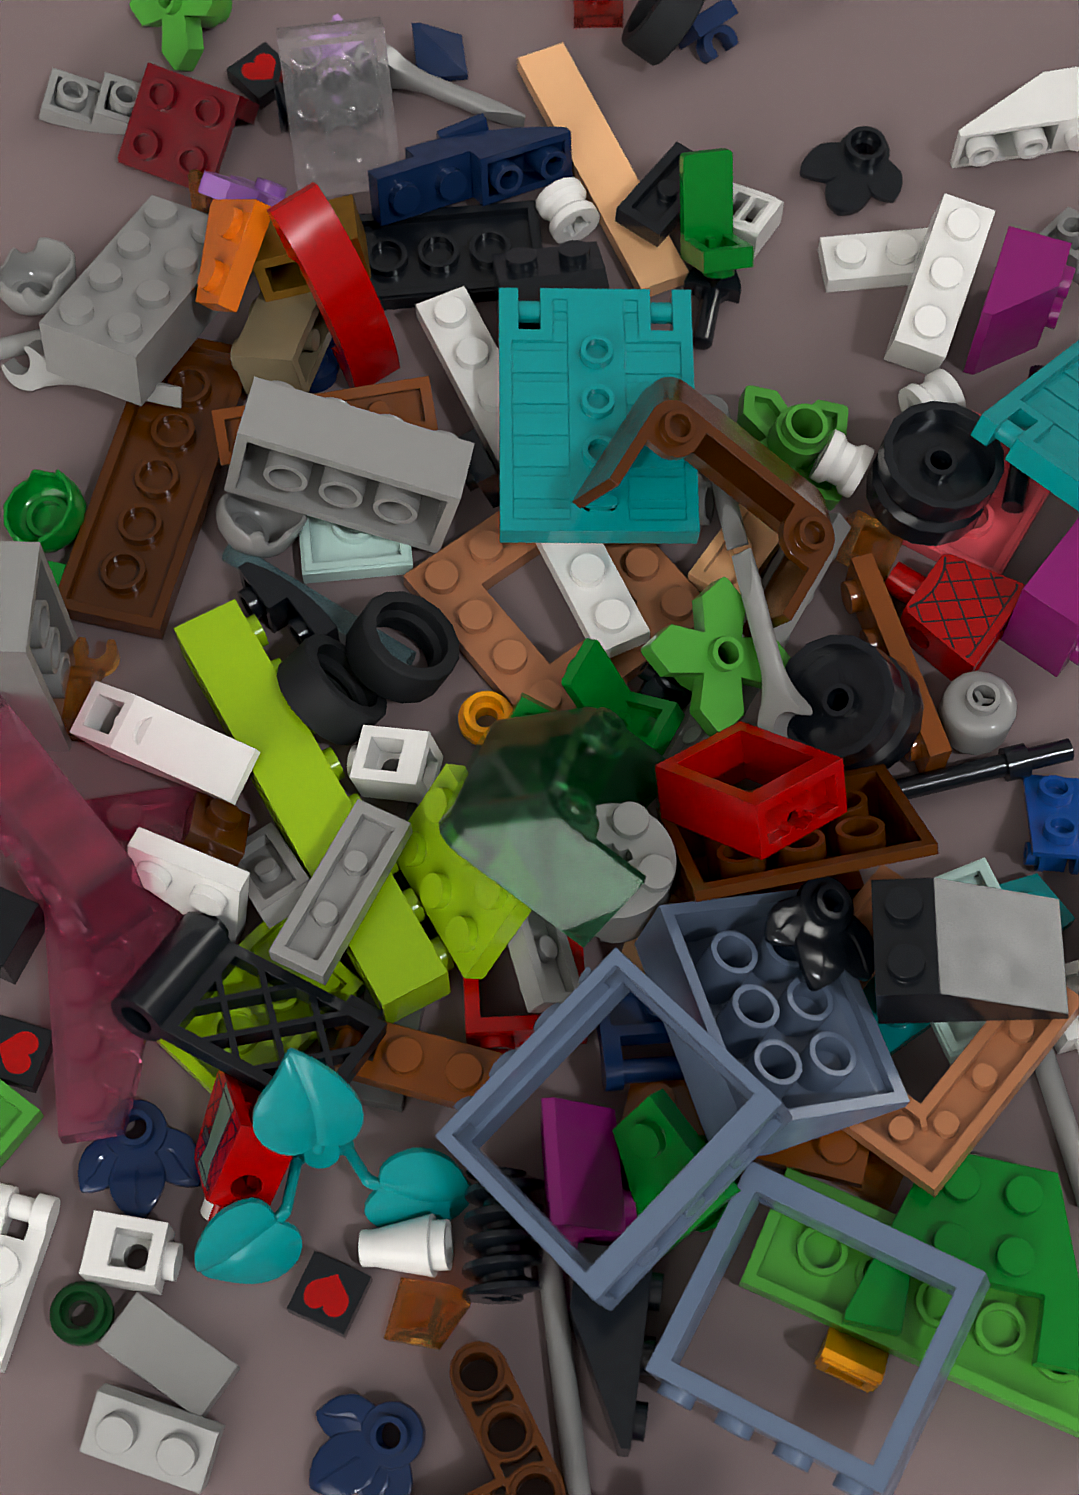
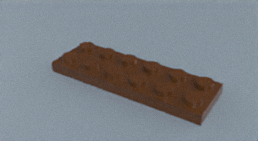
[58,338,247,640]

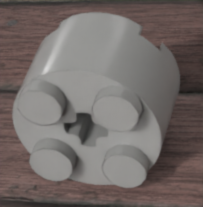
[552,801,676,943]

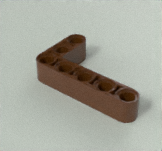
[449,1341,566,1495]

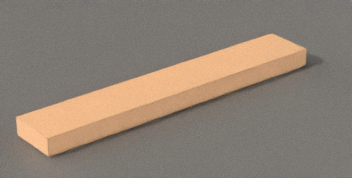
[517,43,689,297]

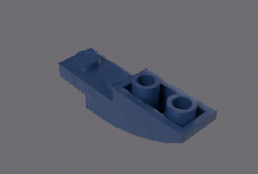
[368,127,572,226]

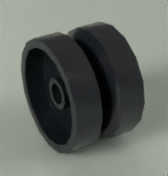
[866,401,1004,546]
[785,635,924,771]

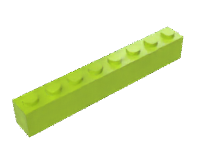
[173,599,455,1023]

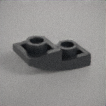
[237,561,340,645]

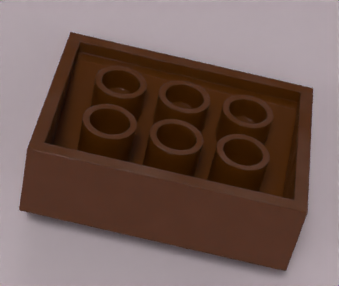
[656,764,939,902]

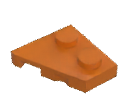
[195,199,271,313]

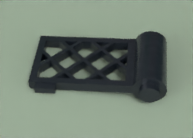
[111,912,387,1093]

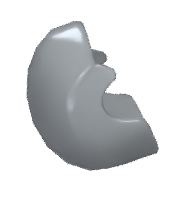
[0,237,76,316]
[216,492,307,558]

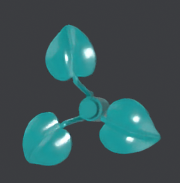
[194,1048,472,1284]

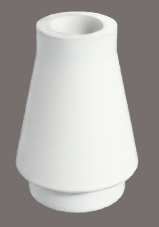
[359,1213,454,1278]

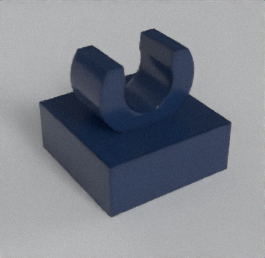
[678,0,738,64]

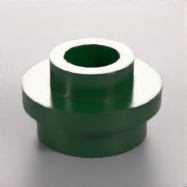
[49,1281,115,1347]

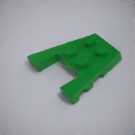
[841,1154,1079,1376]

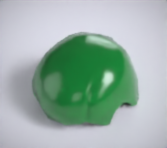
[4,469,87,553]

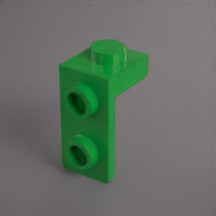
[679,148,753,279]
[561,638,685,762]

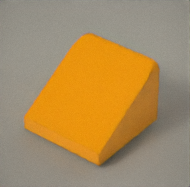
[814,1327,889,1393]

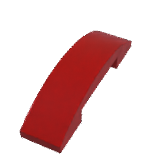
[267,182,400,388]

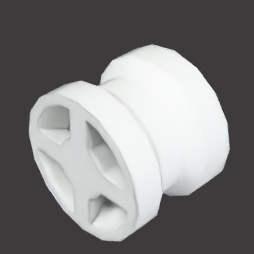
[536,177,600,244]
[898,368,966,412]
[809,429,874,498]

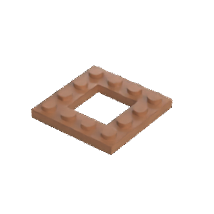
[403,507,700,720]
[841,865,1079,1198]

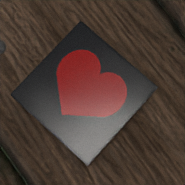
[227,42,298,110]
[0,1015,59,1093]
[287,1251,373,1338]

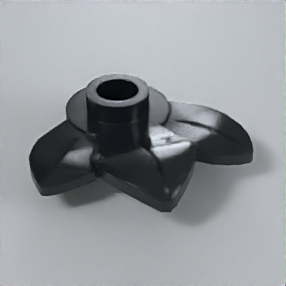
[800,126,903,216]
[764,876,875,992]

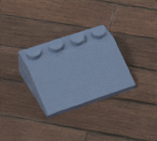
[634,889,910,1156]

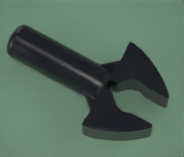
[683,267,741,350]

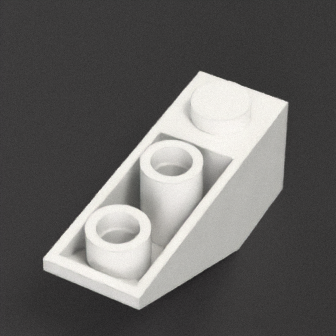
[950,67,1079,168]
[70,680,261,805]

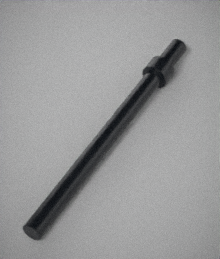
[895,738,1074,800]

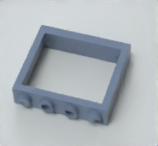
[435,947,794,1311]
[645,1161,990,1495]

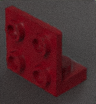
[118,62,260,191]

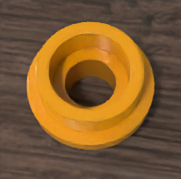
[458,691,513,747]

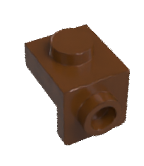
[180,791,250,867]

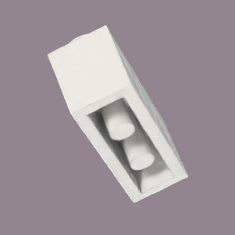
[883,193,995,374]

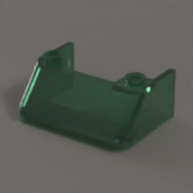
[439,707,666,948]

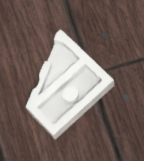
[128,827,250,944]

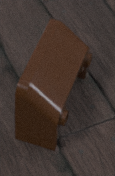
[572,377,835,637]

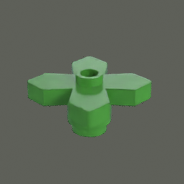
[130,0,232,72]
[737,385,848,510]
[641,577,791,737]

